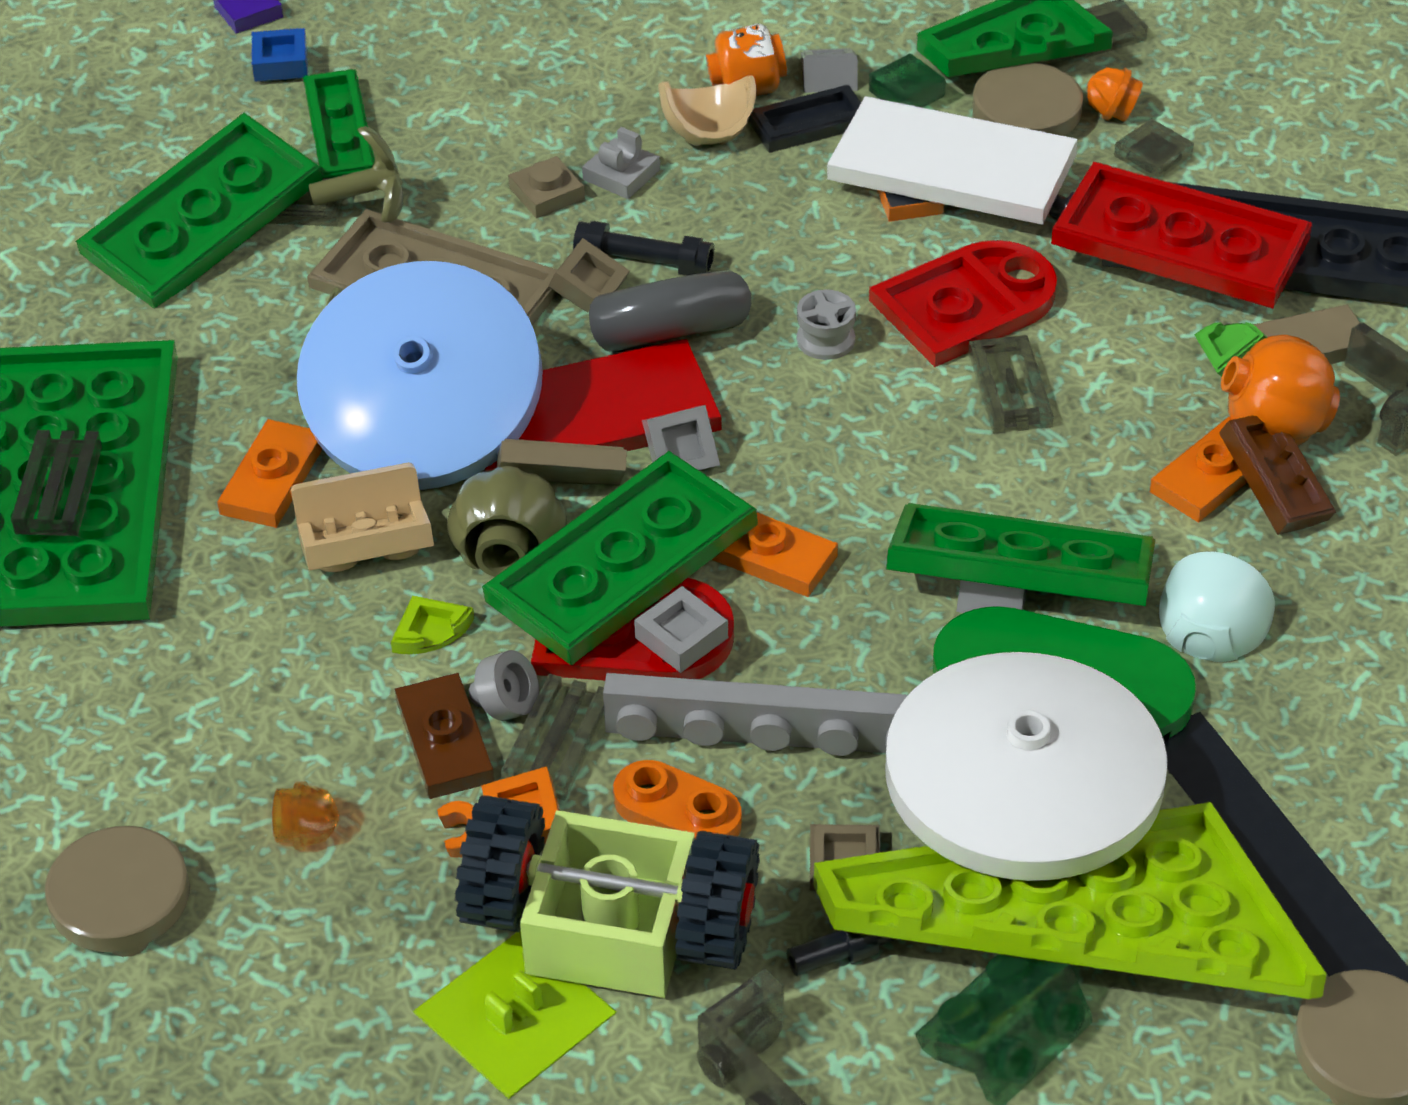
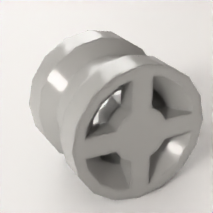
[797,289,856,360]

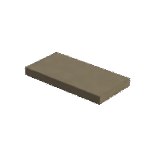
[307,209,558,326]

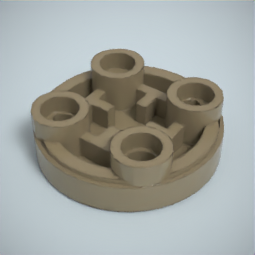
[972,63,1083,136]
[45,826,190,957]
[1293,970,1408,1105]

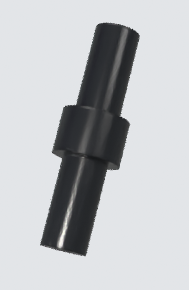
[786,930,897,976]

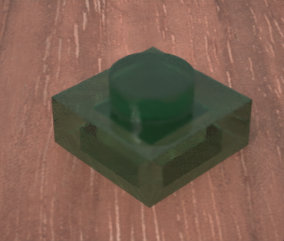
[869,53,946,108]

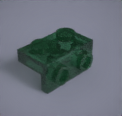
[915,954,1093,1105]

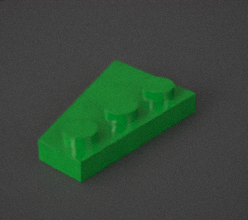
[917,0,1113,77]

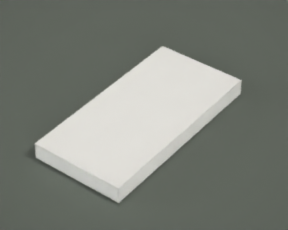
[827,96,1077,225]

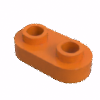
[613,760,742,839]

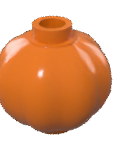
[1221,334,1340,446]

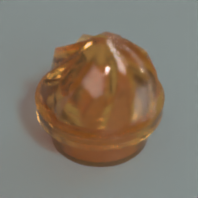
[272,781,340,850]

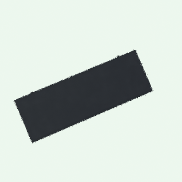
[1162,711,1408,983]

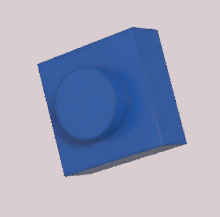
[252,28,308,82]

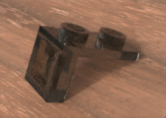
[1344,322,1408,456]
[696,968,806,1105]

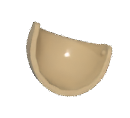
[658,76,756,146]

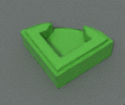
[1194,322,1268,377]

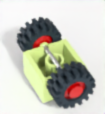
[455,795,760,998]

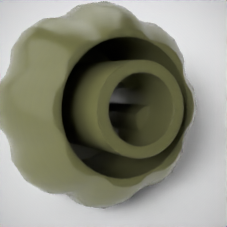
[447,466,567,577]

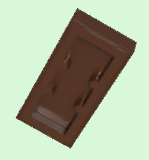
[1219,415,1336,535]
[395,673,495,799]

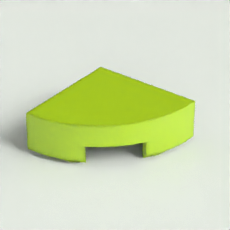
[391,595,475,654]

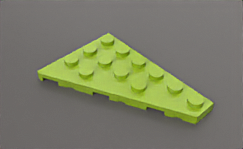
[813,802,1327,999]

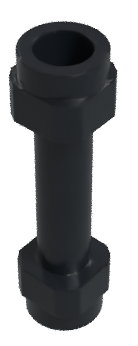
[573,220,715,276]

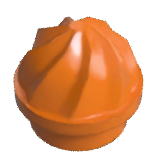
[1087,68,1143,122]

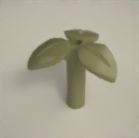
[309,126,403,223]

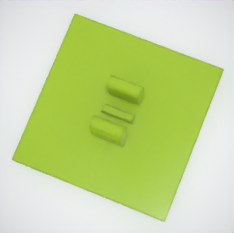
[413,929,617,1099]

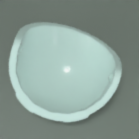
[1159,552,1275,662]

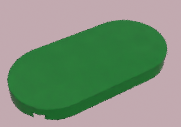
[933,606,1196,738]

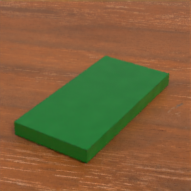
[76,112,323,309]
[482,451,758,665]
[886,503,1156,606]

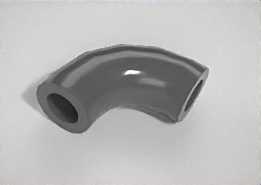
[589,271,751,352]

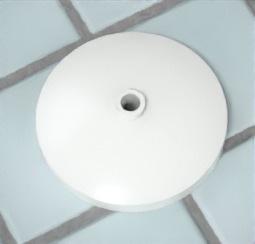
[885,652,1167,881]

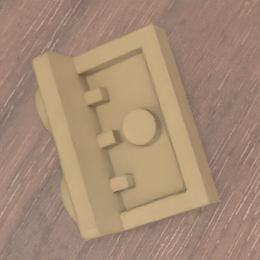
[291,462,434,572]

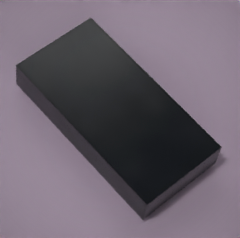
[748,85,861,153]

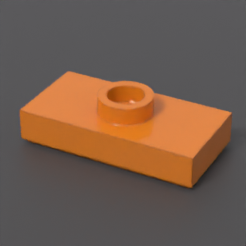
[1150,417,1247,523]
[217,419,322,528]
[712,513,838,597]

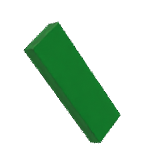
[303,69,375,181]

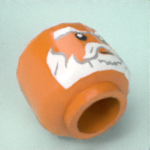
[706,24,788,97]

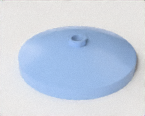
[297,261,543,490]

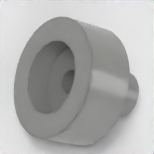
[469,650,539,721]

